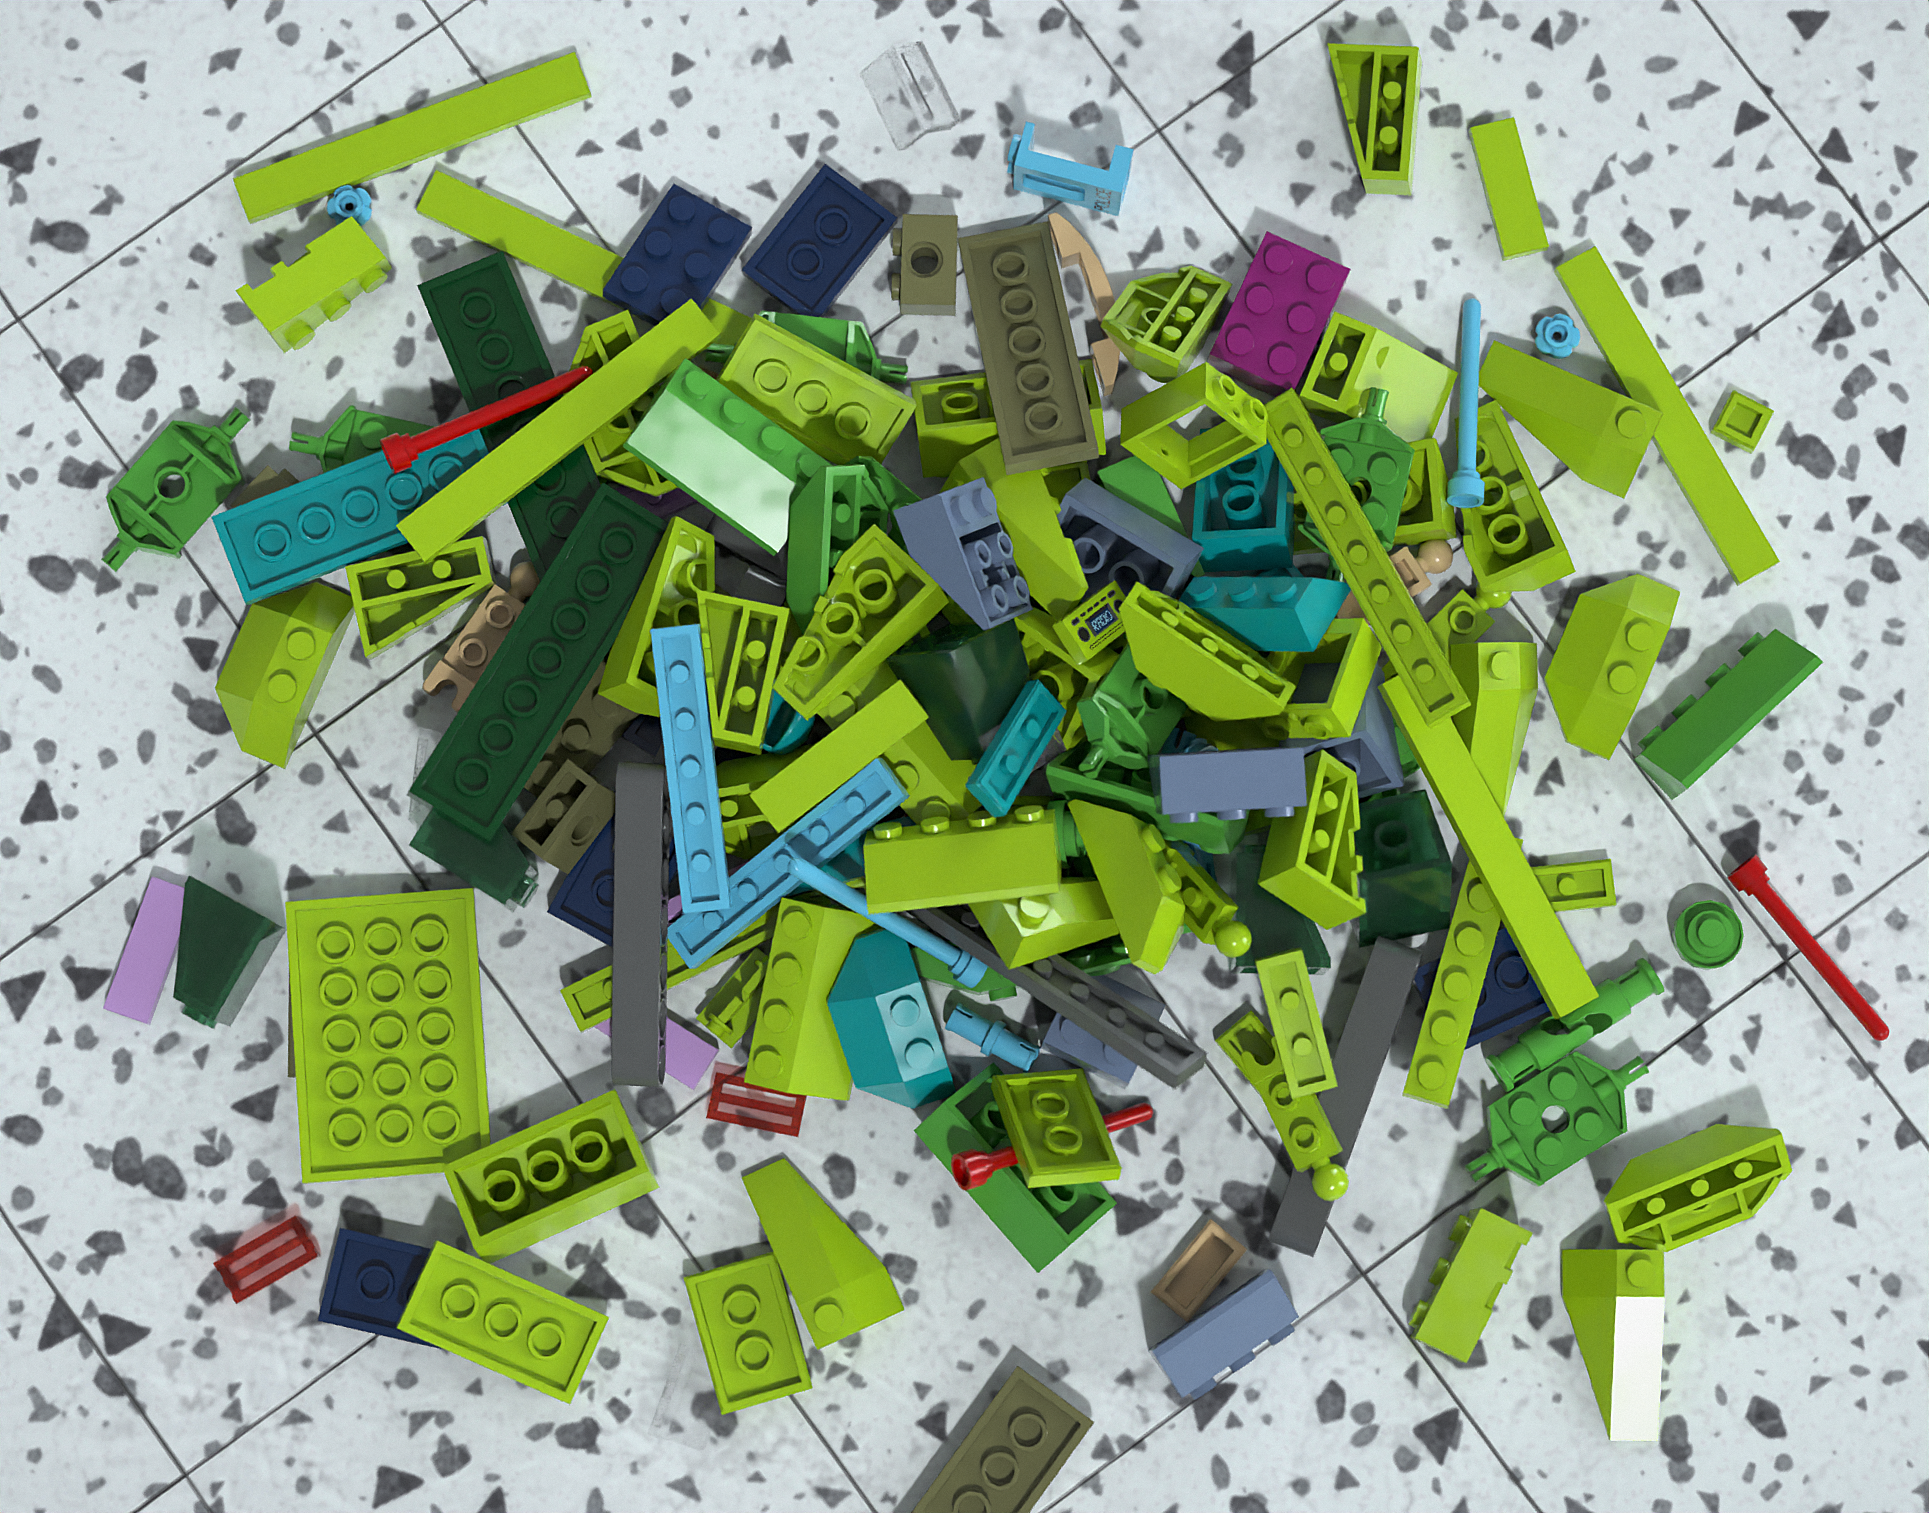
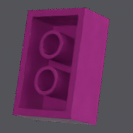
[1207,231,1351,397]

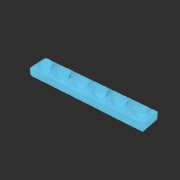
[650,624,732,913]
[668,758,910,969]

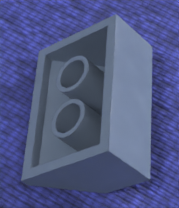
[1057,478,1204,602]
[1147,746,1307,823]
[1148,1269,1299,1400]

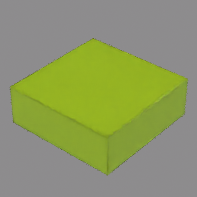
[1710,390,1774,454]

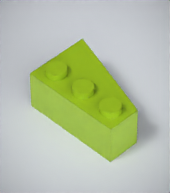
[1327,43,1422,196]
[235,216,392,353]
[345,536,497,659]
[696,589,791,755]
[1258,750,1366,930]
[1408,1208,1533,1363]

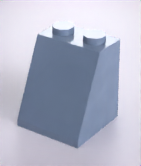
[1279,663,1404,799]
[1041,975,1166,1089]

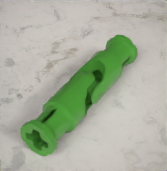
[1485,958,1665,1092]

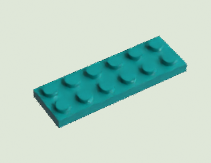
[211,429,509,605]

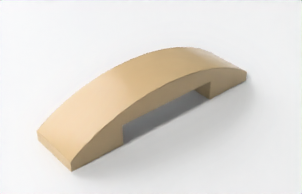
[1048,212,1120,396]

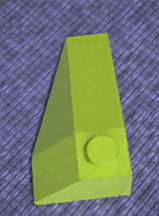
[1479,340,1663,499]
[938,438,1088,621]
[1293,438,1457,555]
[597,516,715,717]
[772,524,949,721]
[1451,642,1538,817]
[968,877,1119,970]

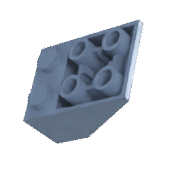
[893,477,1032,630]

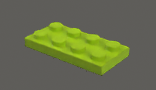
[716,314,917,465]
[396,1240,609,1404]

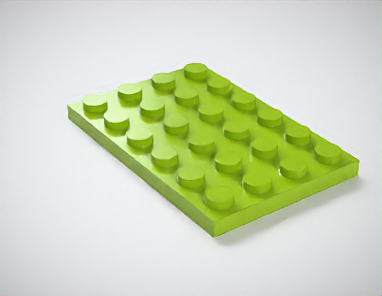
[285,888,491,1184]

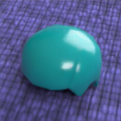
[763,691,816,755]

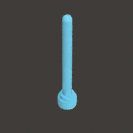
[1447,298,1485,508]
[787,857,988,988]

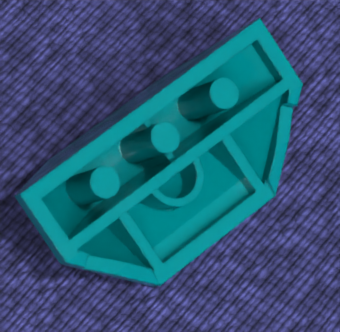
[826,928,956,1109]

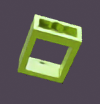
[1120,362,1268,490]
[1254,618,1382,740]

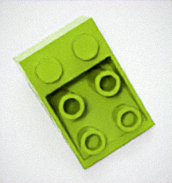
[1300,311,1458,442]

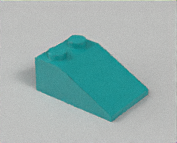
[1192,428,1295,572]

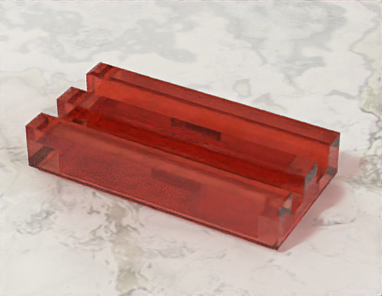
[706,1072,807,1138]
[213,1215,321,1304]

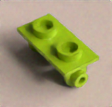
[696,947,769,1049]

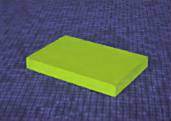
[991,1068,1122,1188]
[683,1252,813,1415]

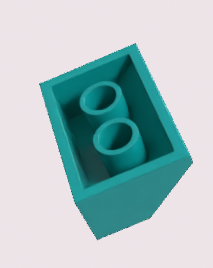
[1179,576,1351,652]

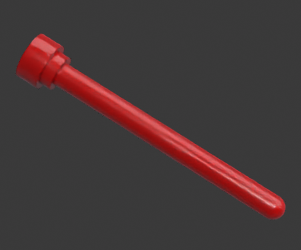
[379,366,593,474]
[1727,854,1890,1041]
[951,1102,1153,1191]

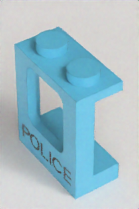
[1007,122,1134,216]

